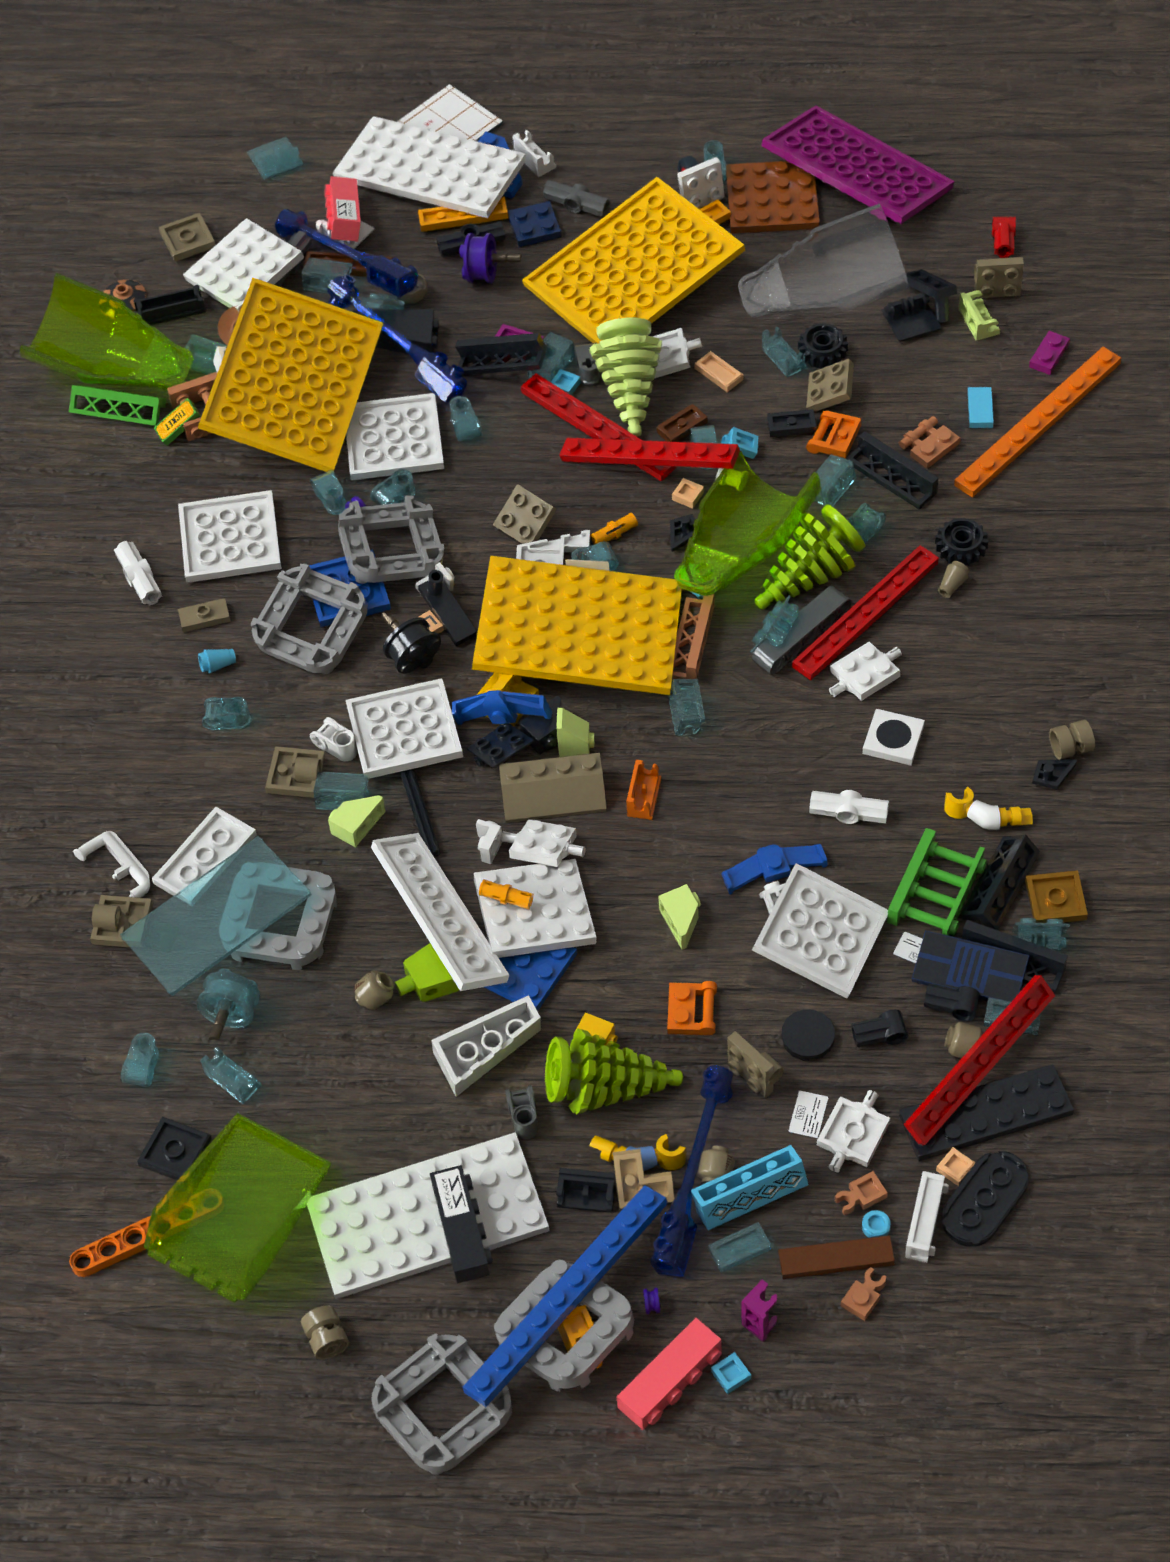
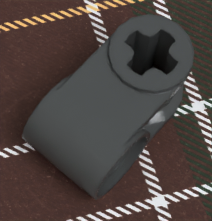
[574,343,600,386]
[505,1085,538,1140]

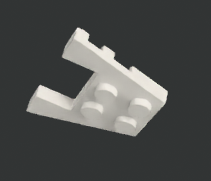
[516,530,590,565]

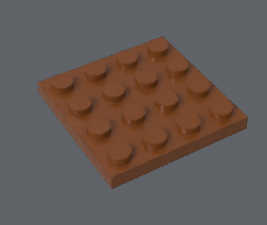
[726,161,819,234]

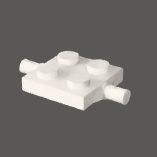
[653,328,702,378]
[829,642,902,701]
[501,819,586,867]
[817,1090,890,1173]

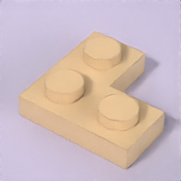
[613,1149,675,1209]

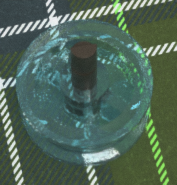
[196,969,260,1040]

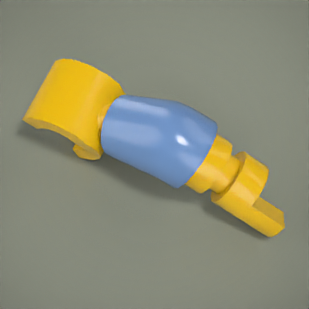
[589,1134,686,1172]

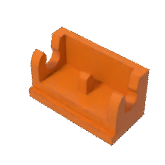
[626,759,662,820]

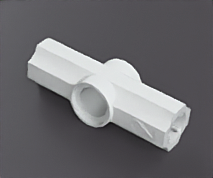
[114,541,162,605]
[809,790,889,824]

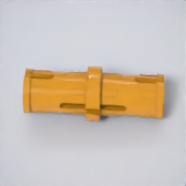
[590,513,638,548]
[479,879,534,910]

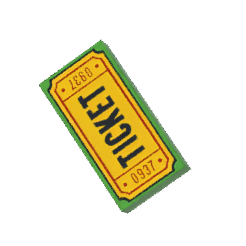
[154,398,201,446]

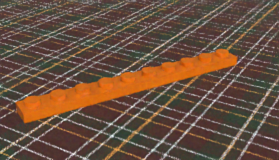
[954,346,1121,498]

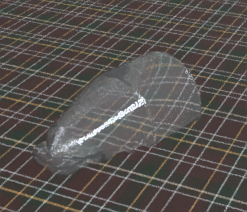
[738,203,909,317]

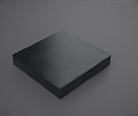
[137,1116,212,1184]

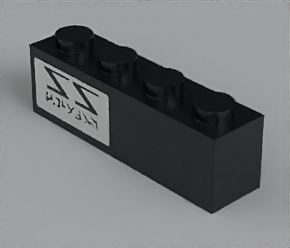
[429,1165,493,1284]

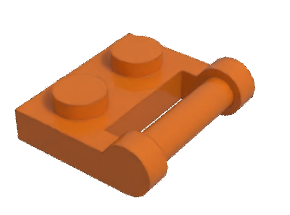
[806,411,862,458]
[667,981,717,1035]

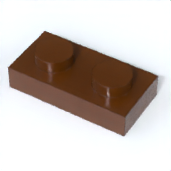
[657,404,708,442]

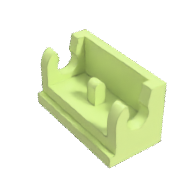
[959,290,1000,341]

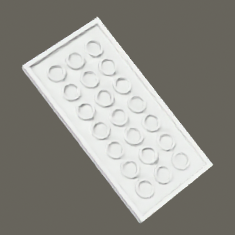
[333,116,526,218]
[305,1132,549,1299]

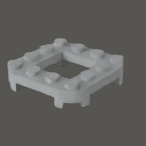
[338,496,444,584]
[251,564,368,674]
[220,863,337,970]
[494,1260,634,1392]
[372,1333,512,1475]

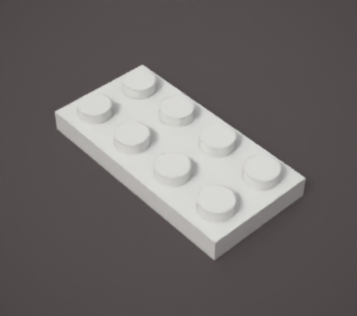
[152,807,257,908]

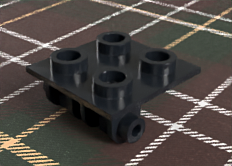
[881,293,941,342]
[467,723,534,768]

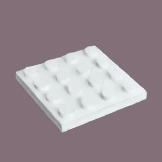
[183,218,304,311]
[346,393,444,480]
[178,490,282,583]
[346,678,463,779]
[474,859,596,958]
[752,863,888,998]

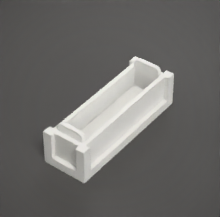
[905,1171,949,1263]

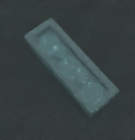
[361,293,404,310]

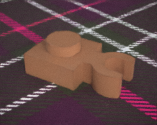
[835,1171,888,1215]
[841,1268,886,1321]

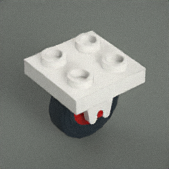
[677,156,725,209]

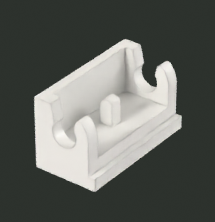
[513,130,556,177]

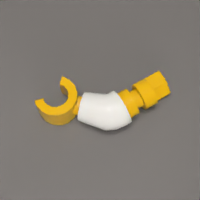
[944,787,1033,830]

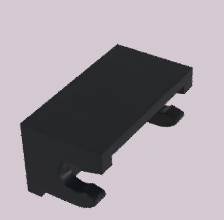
[556,1168,616,1213]

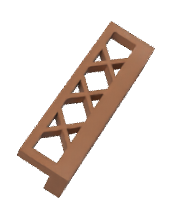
[672,590,715,683]

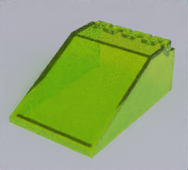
[144,1113,331,1303]

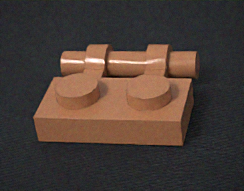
[899,416,960,469]

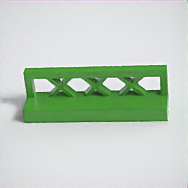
[69,385,166,426]

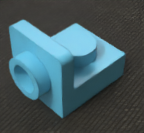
[720,427,758,459]

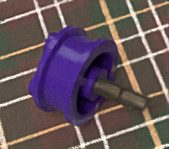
[460,233,521,283]

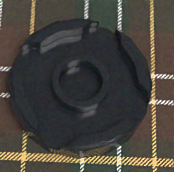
[782,1009,835,1060]

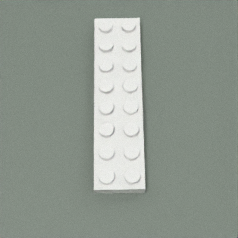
[371,833,509,991]

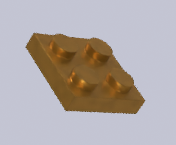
[1025,870,1088,926]

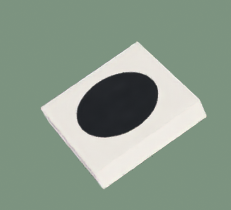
[862,709,925,766]

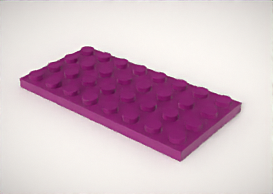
[761,105,954,224]

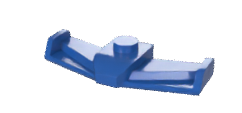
[452,690,552,725]
[721,844,827,895]

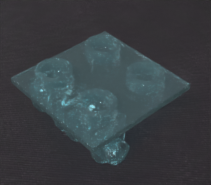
[247,137,303,180]
[750,596,799,653]
[1012,918,1070,950]

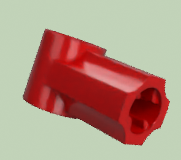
[992,217,1016,258]

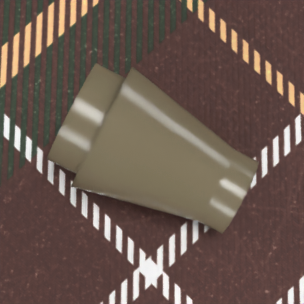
[938,561,969,598]

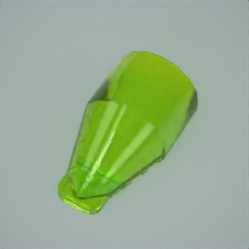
[20,273,193,390]
[674,450,821,596]

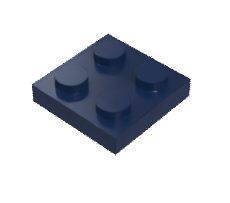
[508,201,561,247]

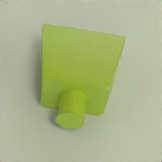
[394,943,460,1002]

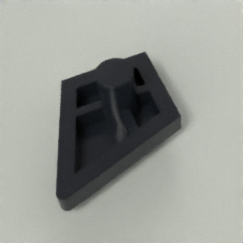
[670,514,701,552]
[1032,759,1077,790]

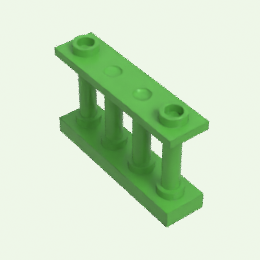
[887,828,987,936]

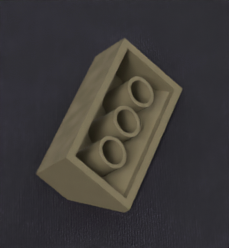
[499,753,607,823]

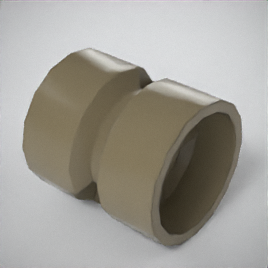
[1049,719,1095,760]
[301,1305,350,1360]

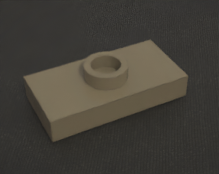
[178,598,231,632]

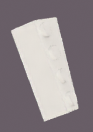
[432,995,541,1097]

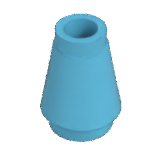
[198,649,236,673]

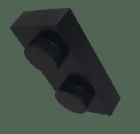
[767,409,816,437]

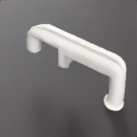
[73,831,150,898]

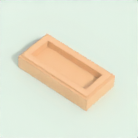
[694,351,743,392]

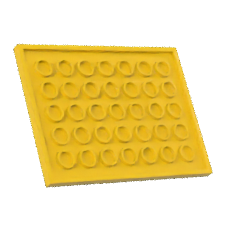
[522,177,745,344]
[198,277,383,474]
[472,556,682,695]

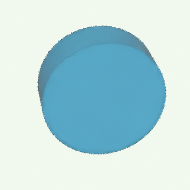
[862,1210,890,1238]

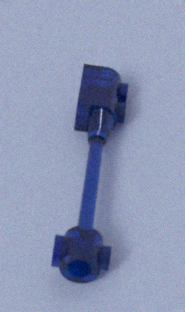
[275,209,418,298]
[327,275,467,403]
[651,1065,733,1277]

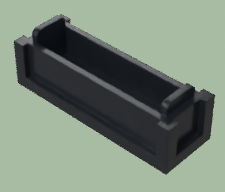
[133,284,206,328]

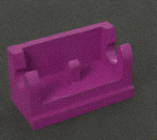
[741,1279,777,1342]

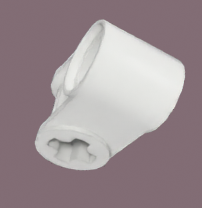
[310,717,358,762]

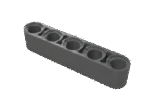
[752,586,852,675]

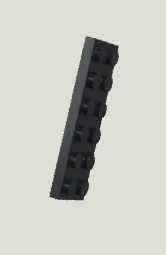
[899,1064,1074,1162]

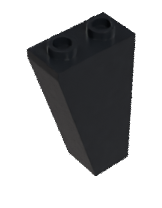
[352,309,439,358]

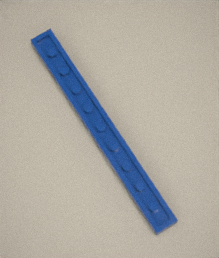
[463,1185,668,1407]

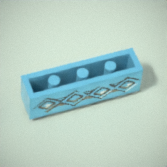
[691,1145,808,1230]

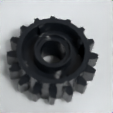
[798,323,848,368]
[935,518,988,566]

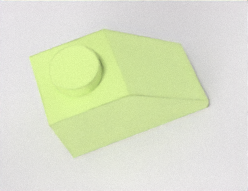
[556,708,595,757]
[328,795,386,848]
[658,884,701,950]

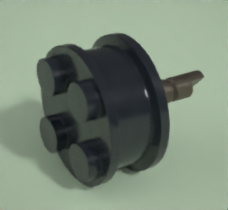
[382,612,441,674]

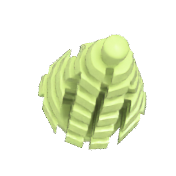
[589,317,662,437]

